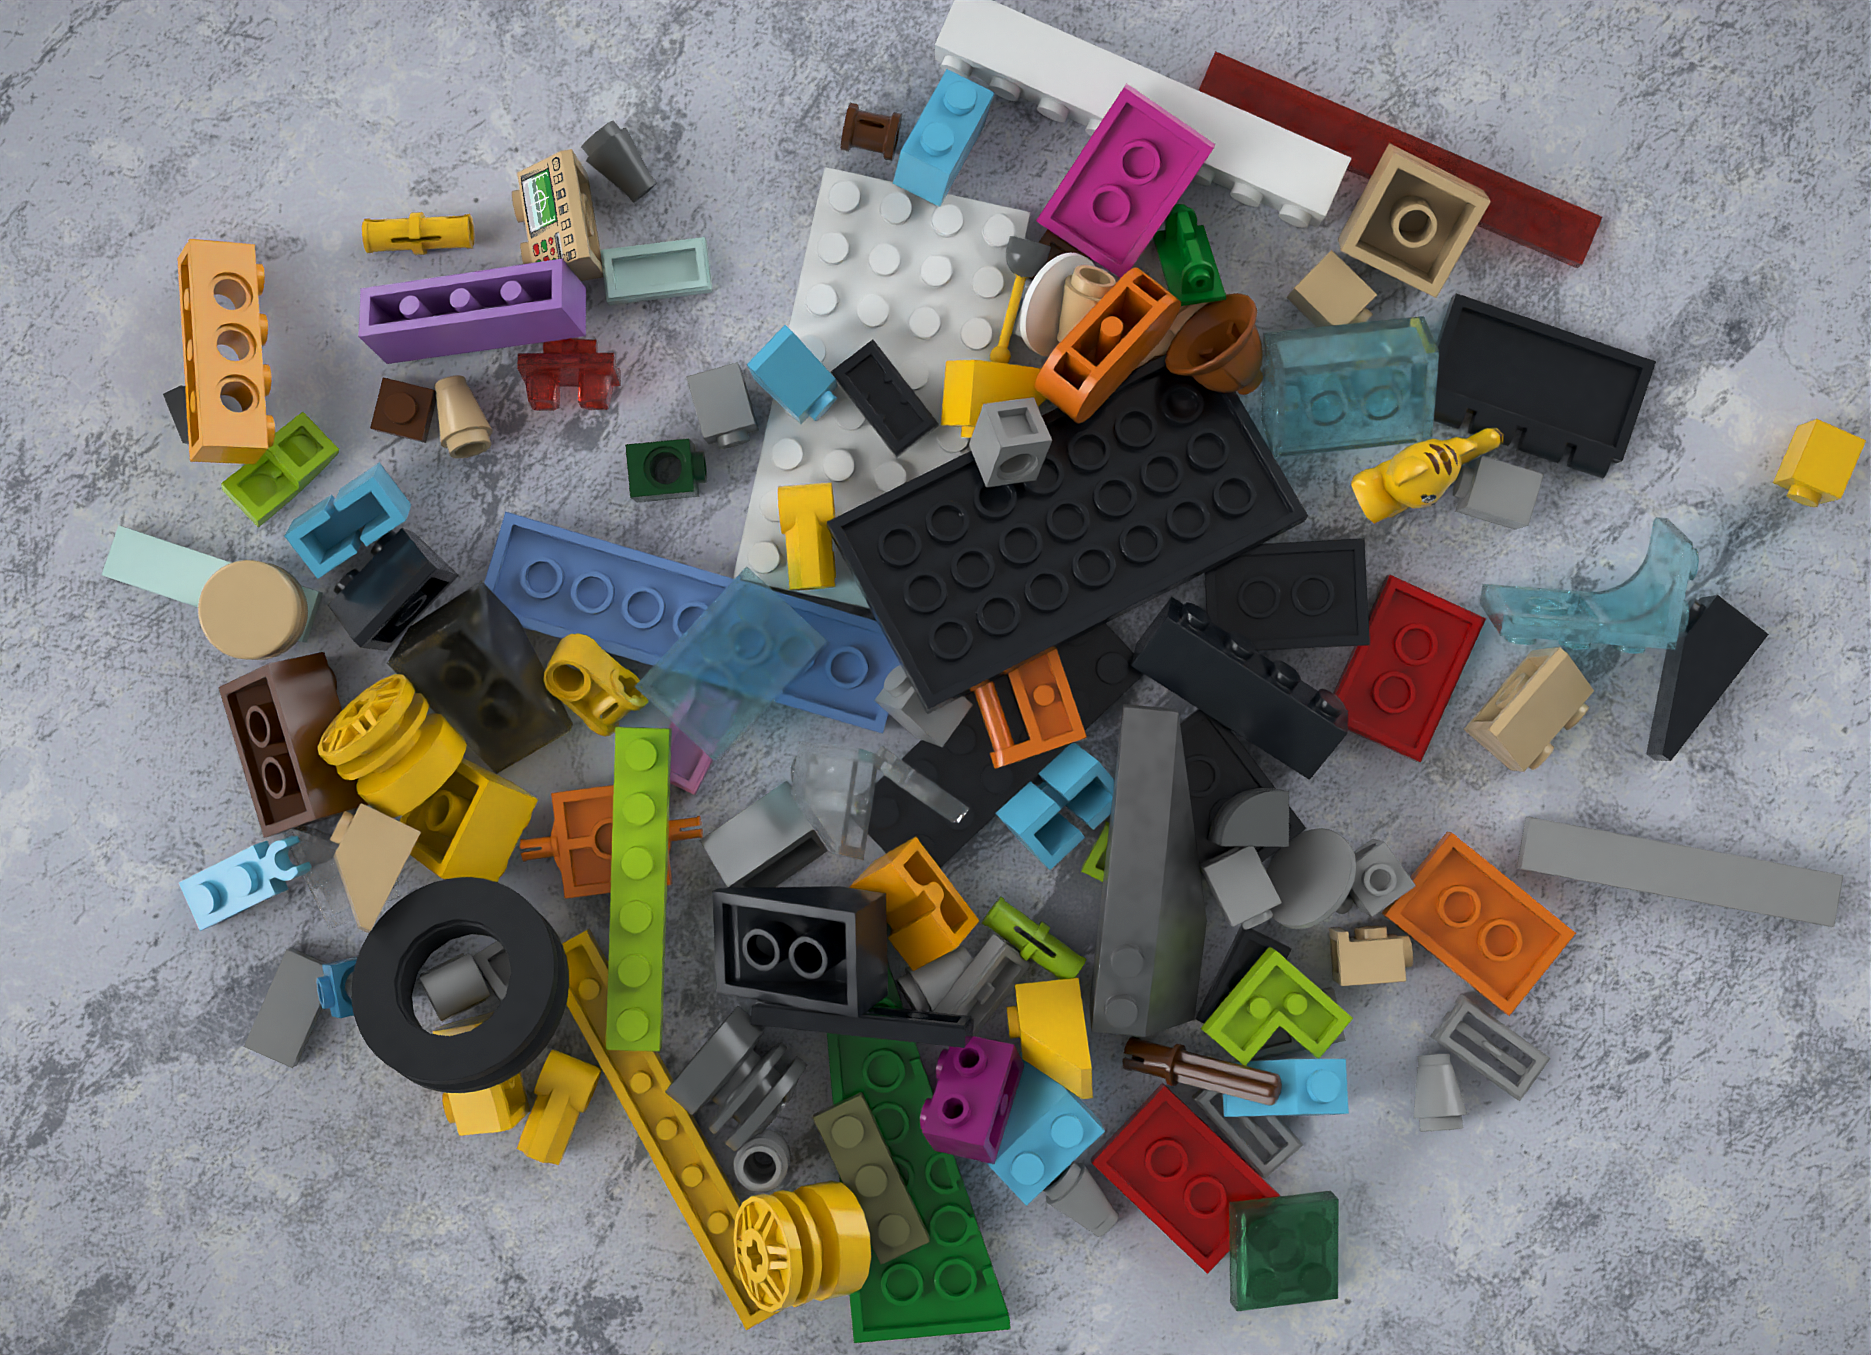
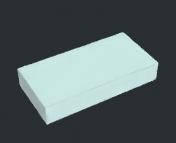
[600,237,713,305]

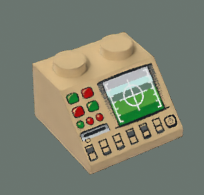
[512,149,604,281]

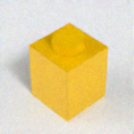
[1773,419,1866,507]

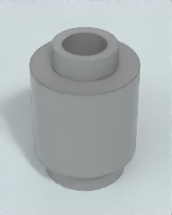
[734,1129,791,1192]

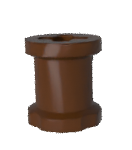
[840,102,902,161]

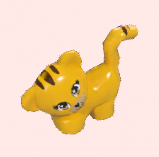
[1351,428,1503,524]

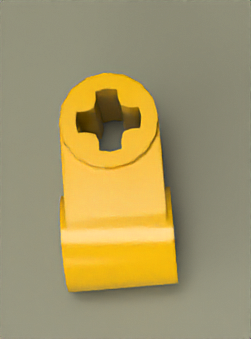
[543,633,649,737]

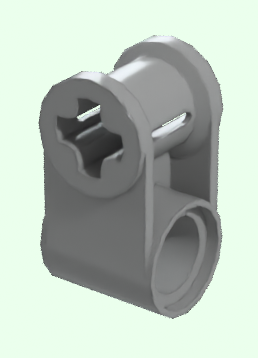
[419,953,490,1022]

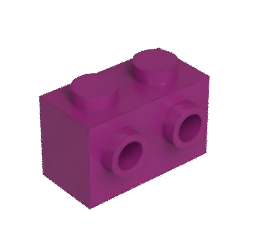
[920,1036,1025,1164]

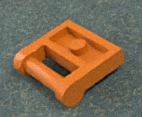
[974,648,1087,768]

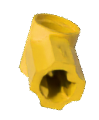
[778,482,836,591]
[516,1049,602,1165]

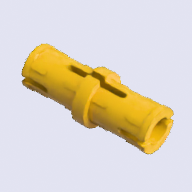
[362,212,475,255]

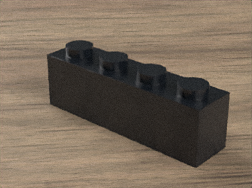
[1131,596,1348,780]

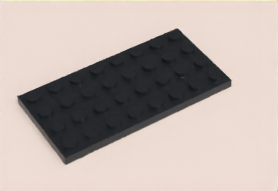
[827,354,1308,714]

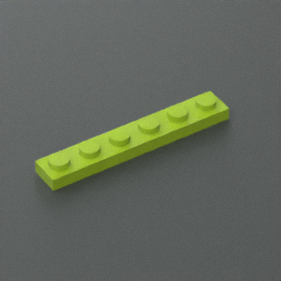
[606,727,672,1052]

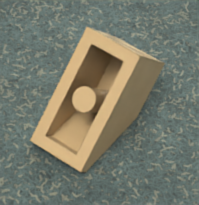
[330,803,421,933]

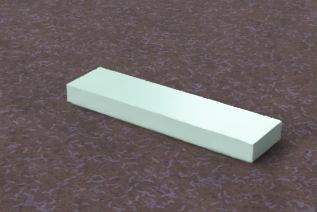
[102,525,323,643]

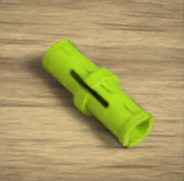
[981,896,1087,980]

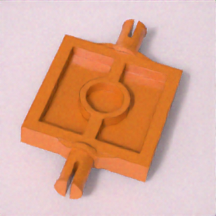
[520,785,703,899]

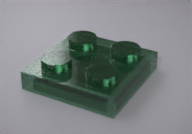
[1229,1190,1339,1312]

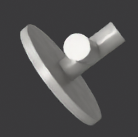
[1266,828,1356,929]

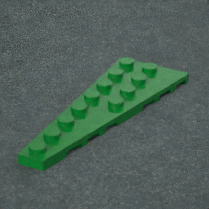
[827,963,1011,1343]

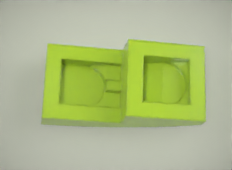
[221,412,339,528]

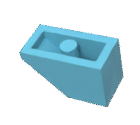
[747,325,838,424]
[1223,1059,1349,1117]

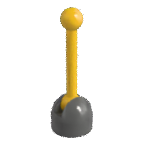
[990,236,1051,364]

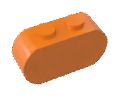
[1035,267,1181,423]

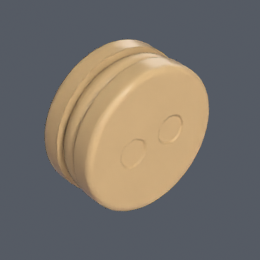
[198,560,308,660]

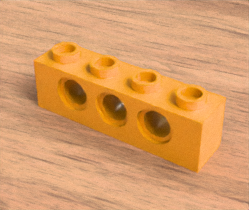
[177,239,275,464]

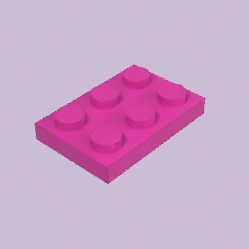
[1036,83,1215,278]

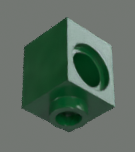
[625,438,707,503]

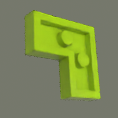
[1200,946,1353,1066]

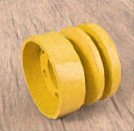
[317,674,467,818]
[734,1180,871,1313]

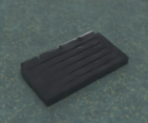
[1418,293,1656,479]

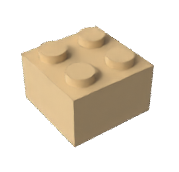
[1338,143,1491,298]

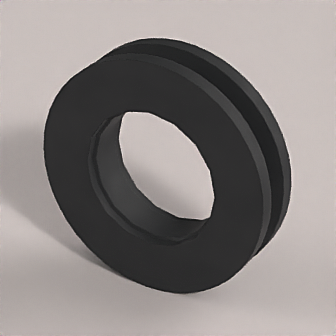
[351,877,569,1093]

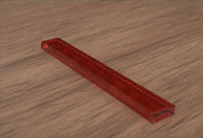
[1198,51,1603,268]

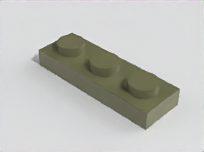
[813,1092,930,1264]

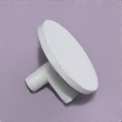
[1012,252,1096,357]

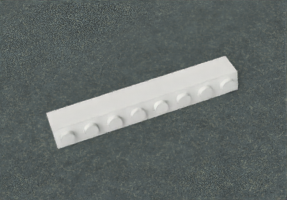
[935,0,1351,228]

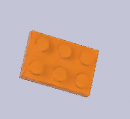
[1381,831,1576,1016]

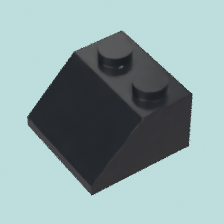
[328,528,459,651]

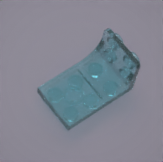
[1479,517,1699,654]

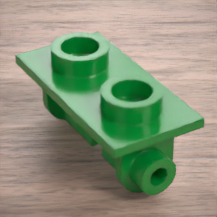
[1153,204,1226,306]

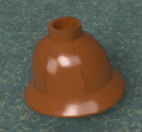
[1165,293,1263,395]

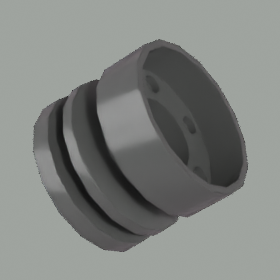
[665,1006,808,1152]

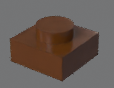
[370,377,437,443]

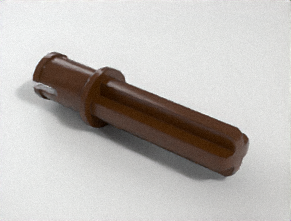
[1122,1036,1282,1106]

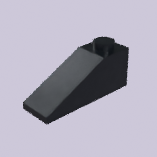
[1646,595,1769,761]

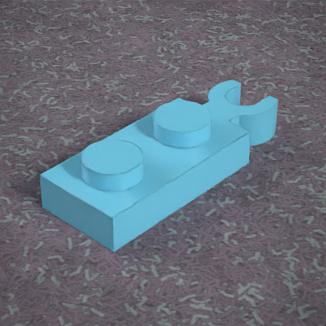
[179,836,312,931]

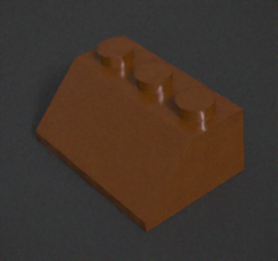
[218,652,369,838]

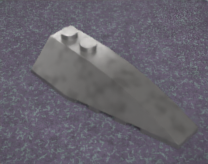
[1089,704,1207,1037]

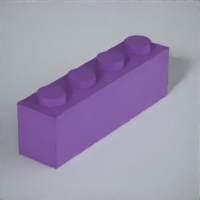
[358,259,586,364]

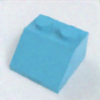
[987,1051,1105,1206]

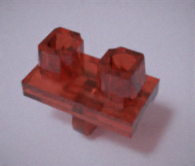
[517,337,621,411]

